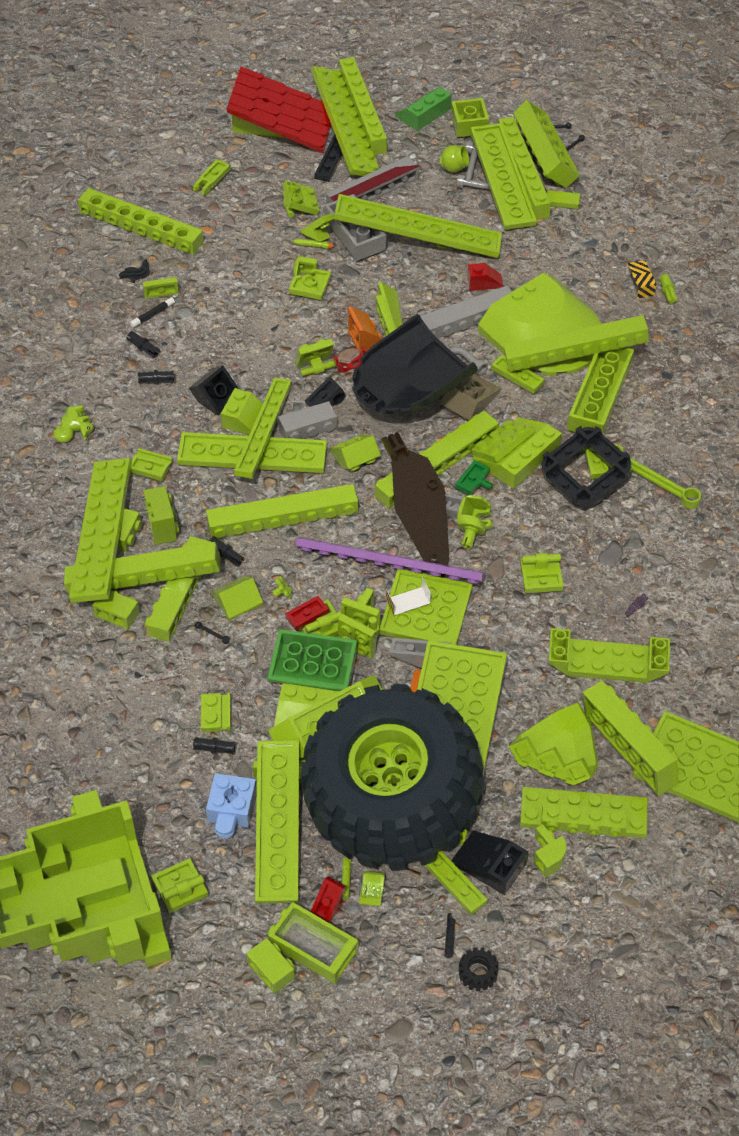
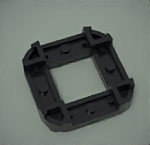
[542,426,632,511]

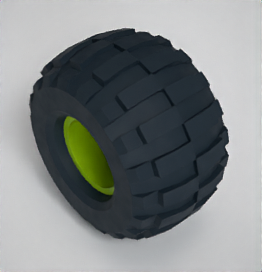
[301,683,484,871]

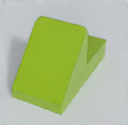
[300,213,334,242]

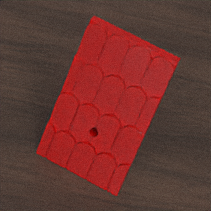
[227,66,331,154]

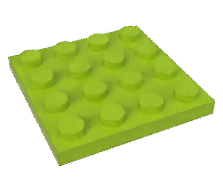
[379,569,473,645]

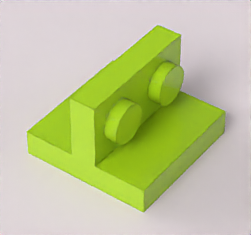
[341,588,380,628]

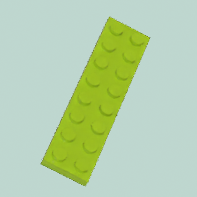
[470,123,537,230]
[177,432,327,473]
[255,740,299,904]

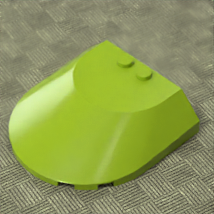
[477,273,601,376]

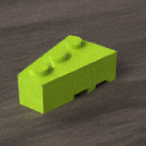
[143,486,179,545]

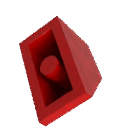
[467,263,504,291]

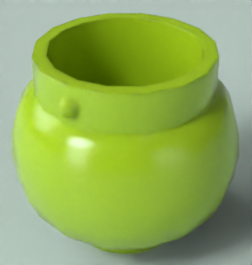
[440,145,469,173]

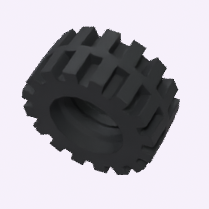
[459,948,498,991]

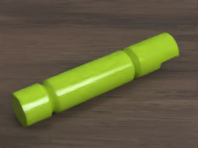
[341,857,351,900]

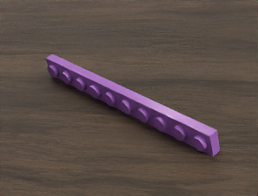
[296,538,485,584]

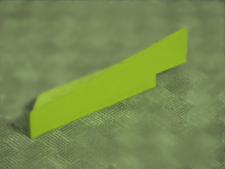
[376,282,402,336]

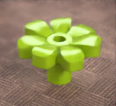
[272,576,293,599]

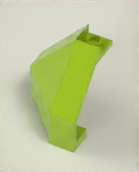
[509,702,598,785]

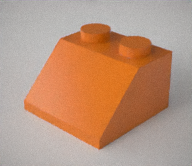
[348,306,382,354]

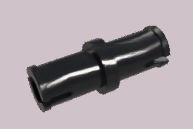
[126,331,160,358]
[138,370,175,384]
[209,536,244,567]
[193,737,236,755]

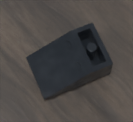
[451,830,529,895]

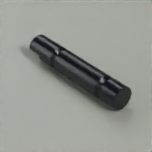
[444,913,456,958]

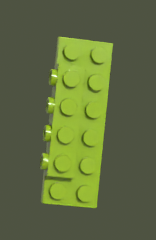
[520,787,647,838]

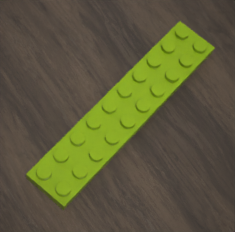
[311,66,380,176]
[333,194,502,258]
[69,458,132,603]

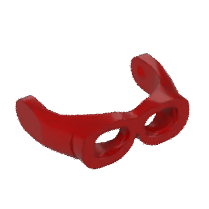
[333,347,366,373]

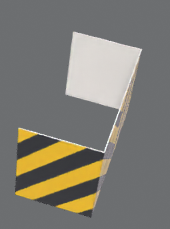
[626,260,657,299]
[386,577,431,615]

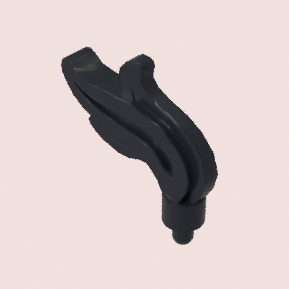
[119,259,149,283]

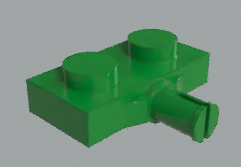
[455,460,494,495]

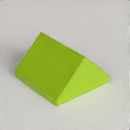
[211,576,263,621]

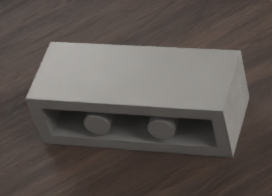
[278,401,337,439]

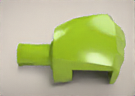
[457,495,493,549]

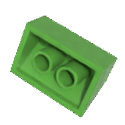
[395,87,451,131]

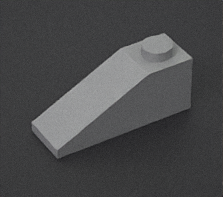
[389,638,451,668]

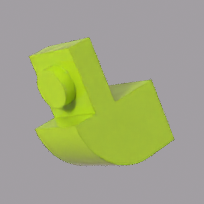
[533,824,566,878]

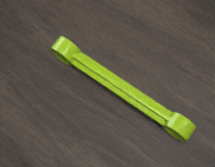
[614,444,701,509]

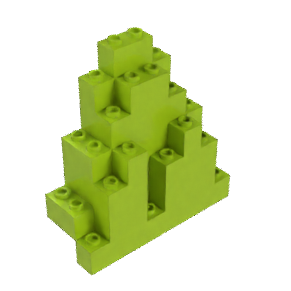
[0,790,172,968]

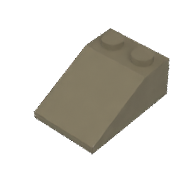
[441,374,501,420]

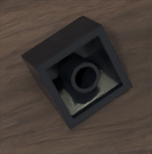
[189,365,239,415]

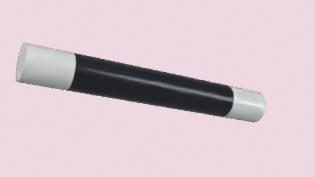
[129,297,175,328]

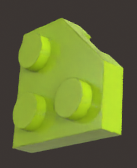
[289,269,331,300]

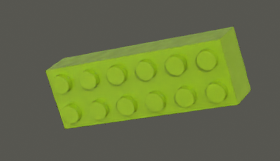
[513,100,580,188]
[567,347,634,435]
[582,680,679,796]

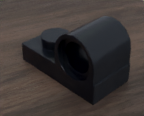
[305,377,346,407]

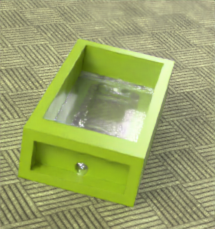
[267,902,359,984]

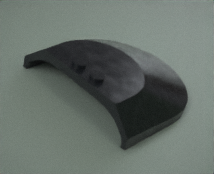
[352,314,478,414]

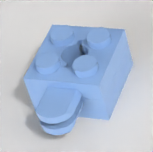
[206,773,257,839]

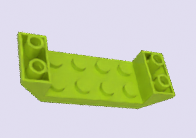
[548,628,670,683]
[267,674,383,760]

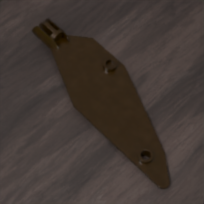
[381,432,449,578]

